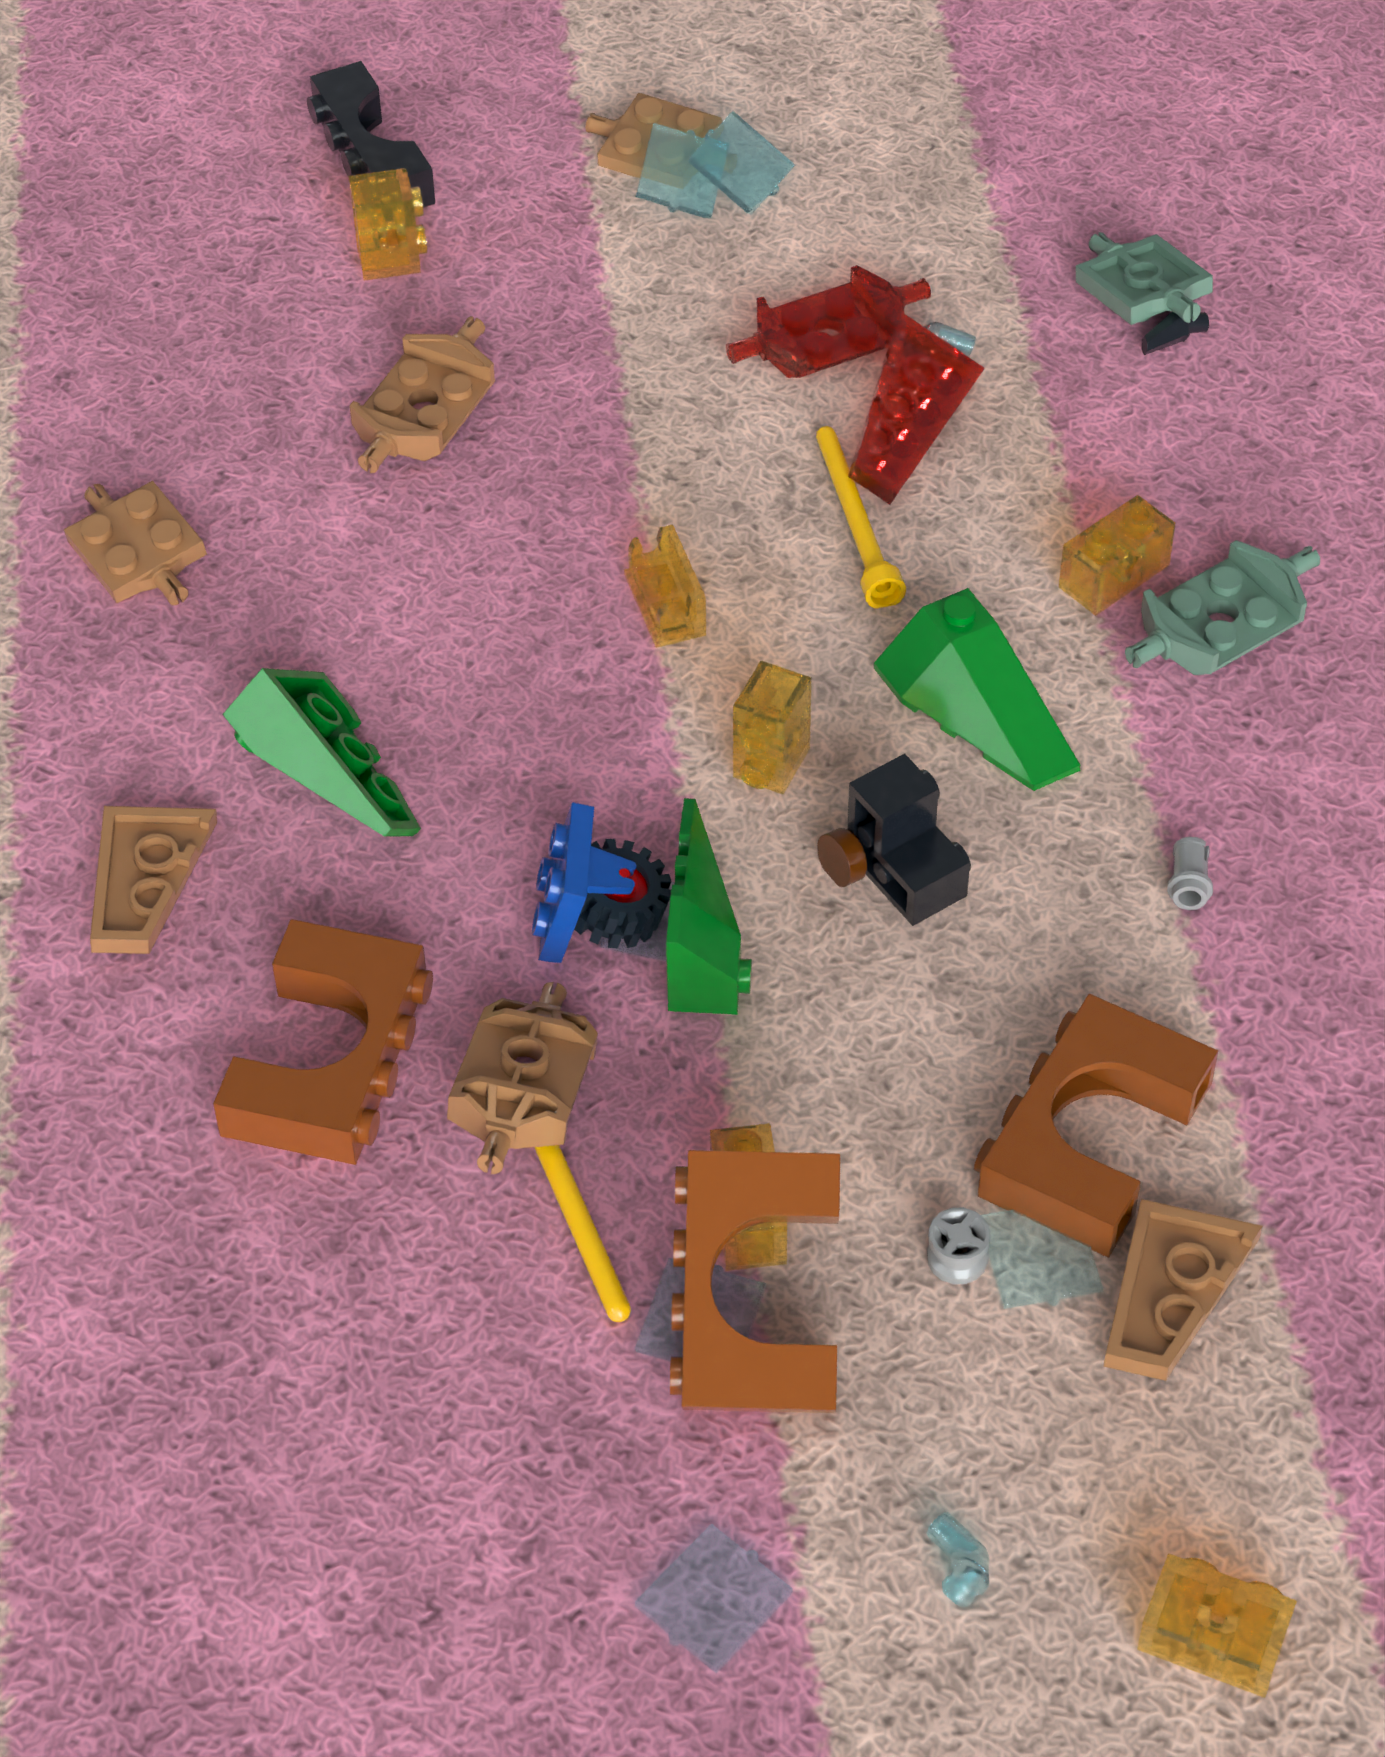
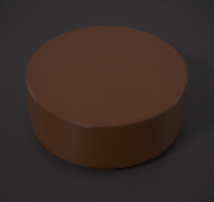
[817,828,867,887]

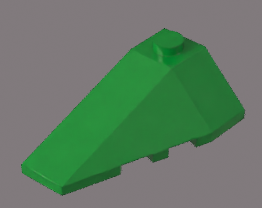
[666,798,752,1015]

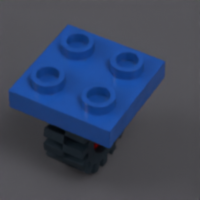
[532,802,672,963]

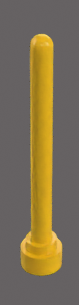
[816,426,906,609]
[534,1145,631,1322]

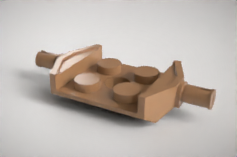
[349,316,495,473]
[447,982,598,1174]

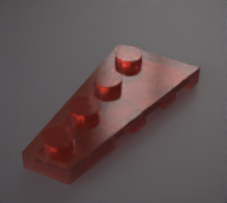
[848,312,985,505]

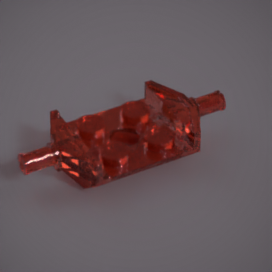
[726,265,931,378]

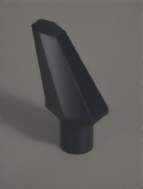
[1142,311,1209,355]

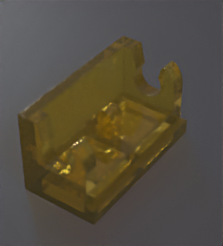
[624,524,706,648]

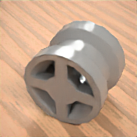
[927,1207,991,1284]

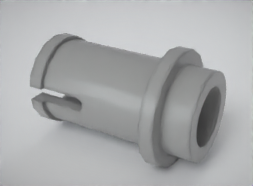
[1167,837,1213,910]

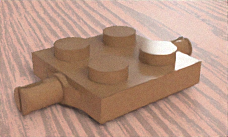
[585,93,736,191]
[64,480,207,605]

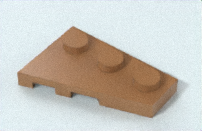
[90,806,217,954]
[1103,1199,1263,1381]

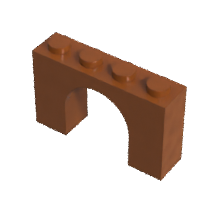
[213,919,433,1165]
[974,993,1218,1258]
[670,1150,840,1413]

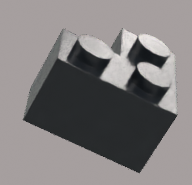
[847,753,971,926]

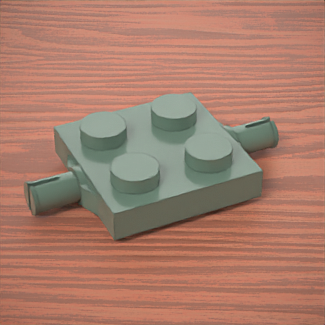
[1076,232,1213,325]

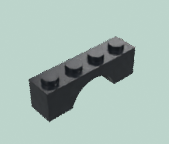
[307,61,435,220]

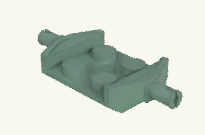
[1125,540,1320,675]

